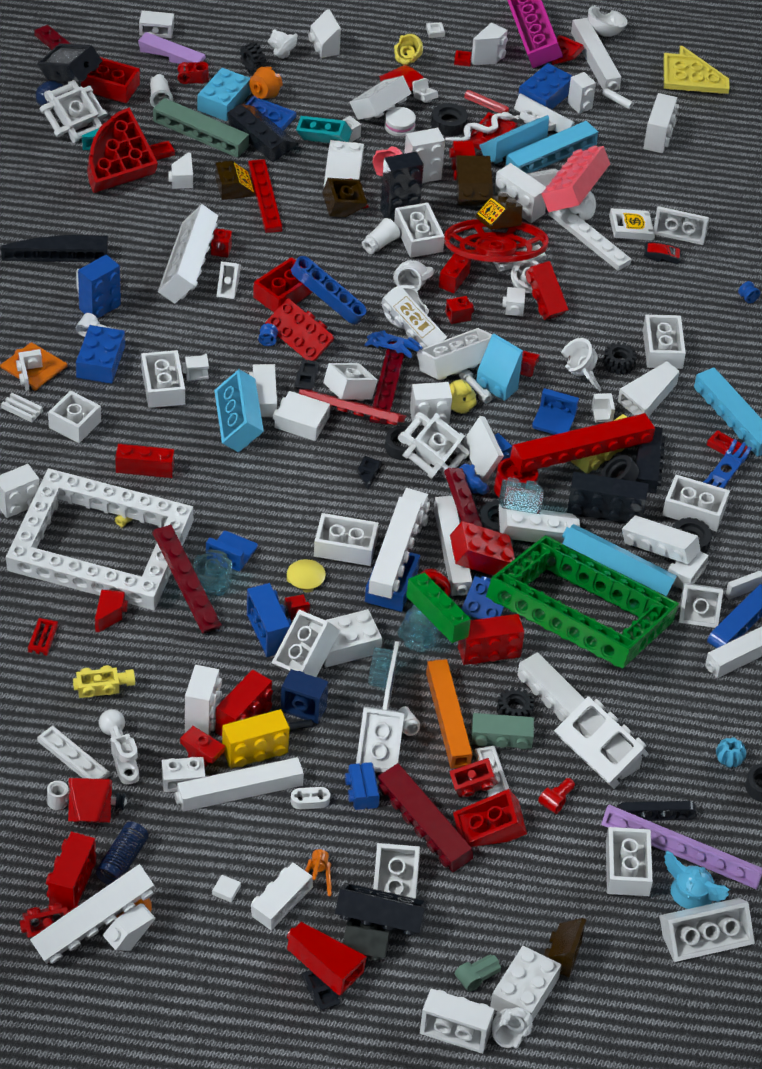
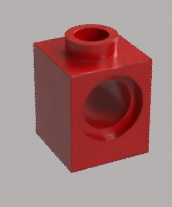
[211,228,232,258]

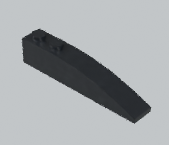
[1,235,108,262]

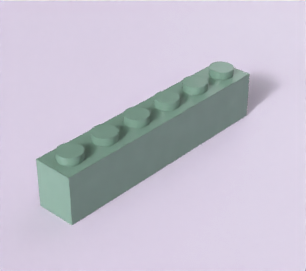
[153,98,249,158]

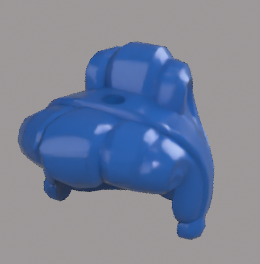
[460,464,489,495]

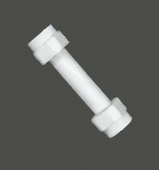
[459,369,493,404]

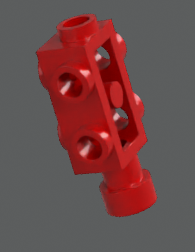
[20,902,79,938]

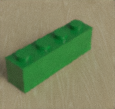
[406,572,471,643]

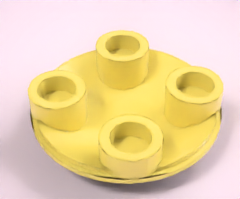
[287,559,326,593]

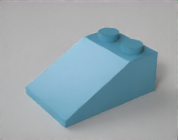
[476,334,523,401]

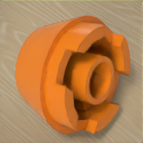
[249,66,282,99]

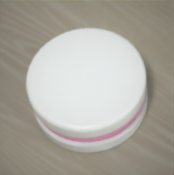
[384,107,416,137]

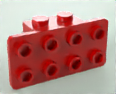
[265,299,334,361]

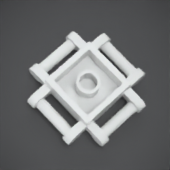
[40,80,108,143]
[398,412,469,479]

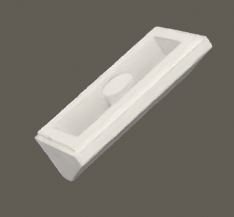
[527,169,559,186]

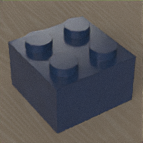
[281,669,329,724]

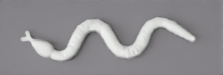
[445,112,519,142]

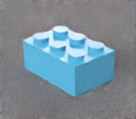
[197,68,251,121]

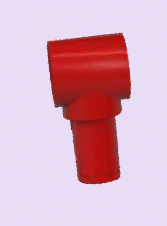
[538,778,575,814]

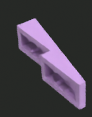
[138,32,206,64]

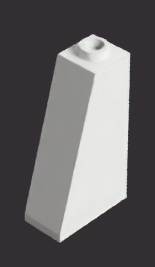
[618,361,679,417]

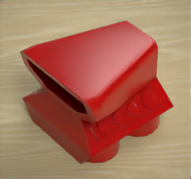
[68,778,112,823]

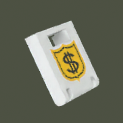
[609,208,655,240]

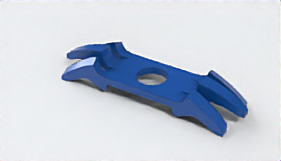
[365,330,423,358]
[703,439,752,489]

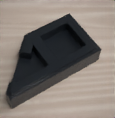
[357,456,382,489]

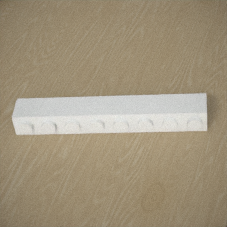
[518,652,642,780]

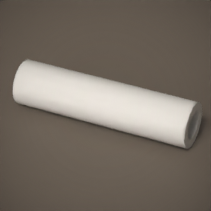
[603,88,634,110]

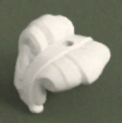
[268,29,298,59]
[569,191,596,221]
[492,1007,533,1049]

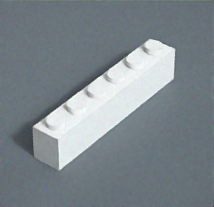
[369,497,424,598]
[30,864,156,964]

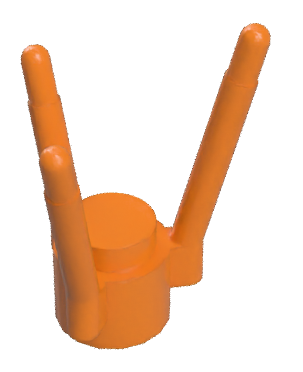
[305,849,332,897]

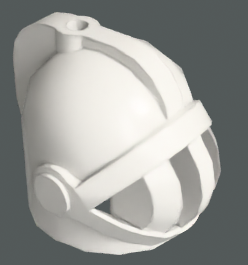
[393,260,434,291]

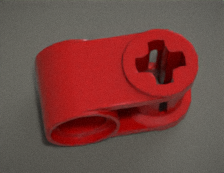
[177,62,209,84]

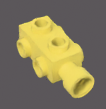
[73,665,135,698]

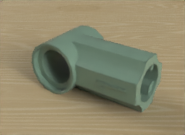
[454,954,501,992]

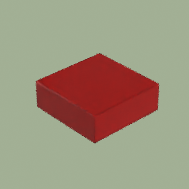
[454,50,472,67]

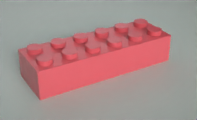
[542,146,610,212]

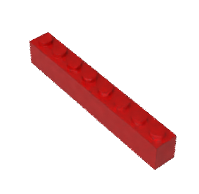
[510,413,655,473]

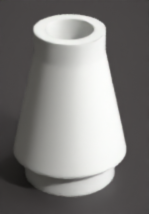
[398,706,420,736]

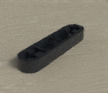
[616,801,697,821]

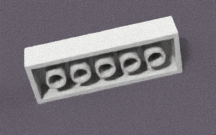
[158,204,218,304]

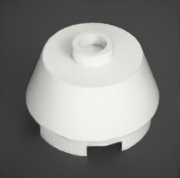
[511,259,540,294]

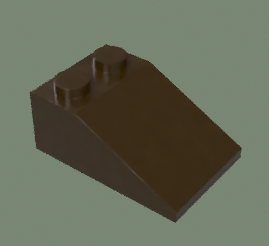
[456,155,493,206]

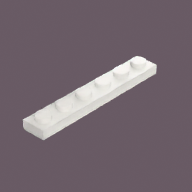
[548,208,631,271]

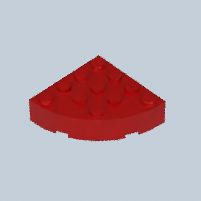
[87,107,158,193]

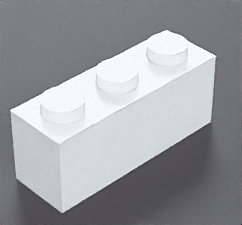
[249,364,277,417]
[251,863,313,930]

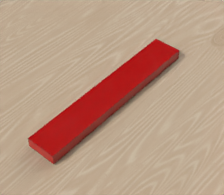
[248,159,282,233]

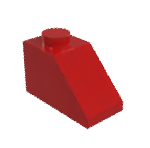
[95,589,128,632]

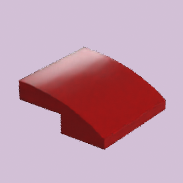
[379,65,424,91]

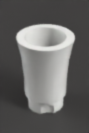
[150,74,173,107]
[362,218,400,254]

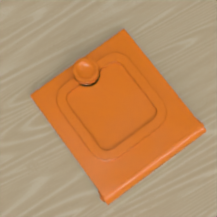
[0,342,68,391]

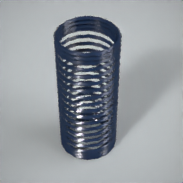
[96,821,149,885]

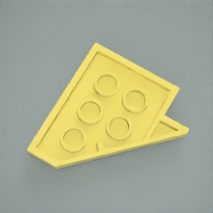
[663,46,729,94]

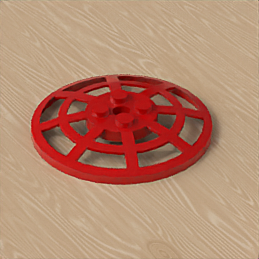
[444,219,549,262]

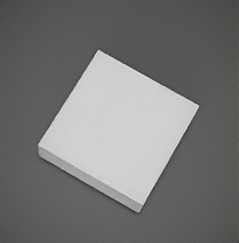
[426,22,445,38]
[212,875,241,902]

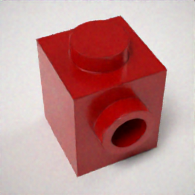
[445,296,474,324]

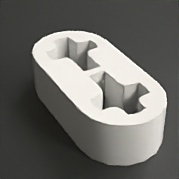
[291,787,330,809]

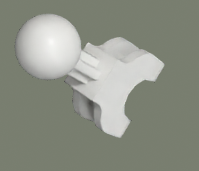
[99,709,139,784]

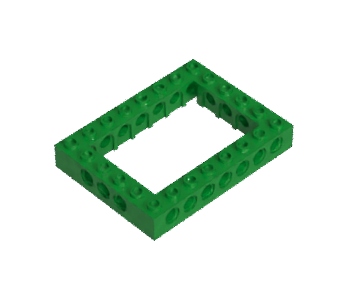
[486,535,679,669]

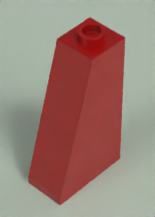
[287,922,367,996]

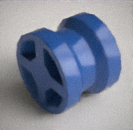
[738,281,761,303]
[258,323,278,346]

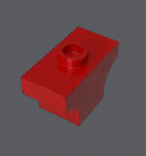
[180,726,225,768]

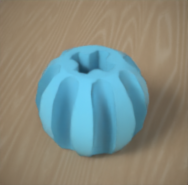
[716,737,746,768]

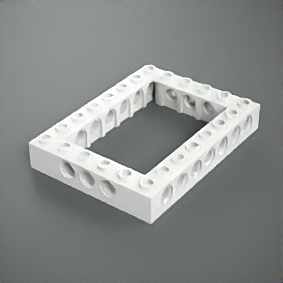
[6,468,194,610]

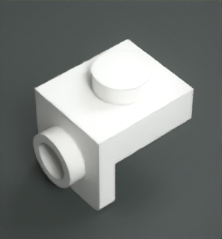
[412,78,438,103]

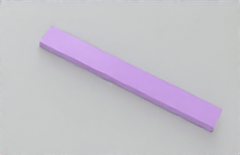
[601,805,762,889]

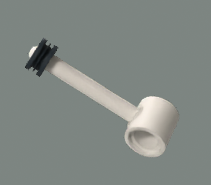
[47,781,127,810]

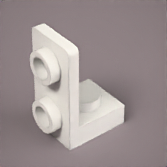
[16,349,43,391]

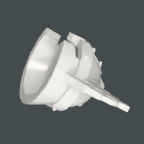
[561,338,601,392]

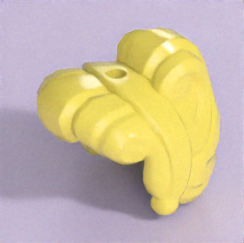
[394,34,423,65]
[449,380,477,414]

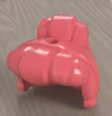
[372,146,403,177]

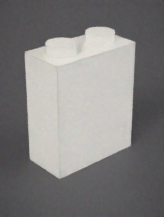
[273,391,330,441]

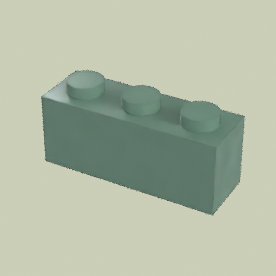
[471,713,534,749]

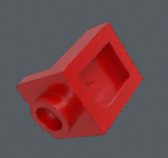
[520,351,540,377]
[284,594,310,620]

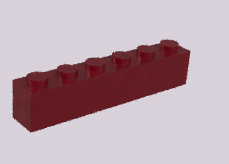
[378,763,473,872]

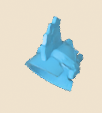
[664,851,729,909]

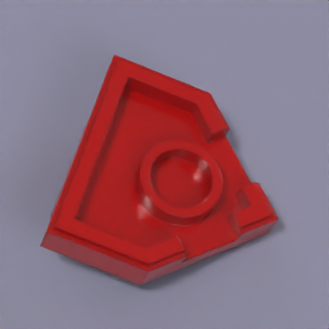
[551,35,585,65]

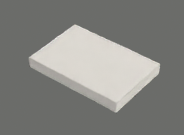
[462,416,504,482]

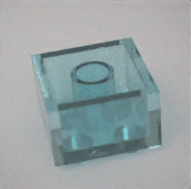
[499,477,544,514]

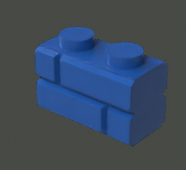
[345,762,380,810]

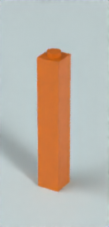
[426,659,472,769]

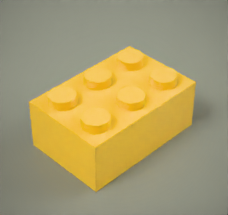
[222,709,289,769]

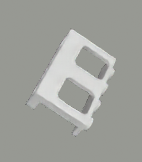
[554,696,648,789]

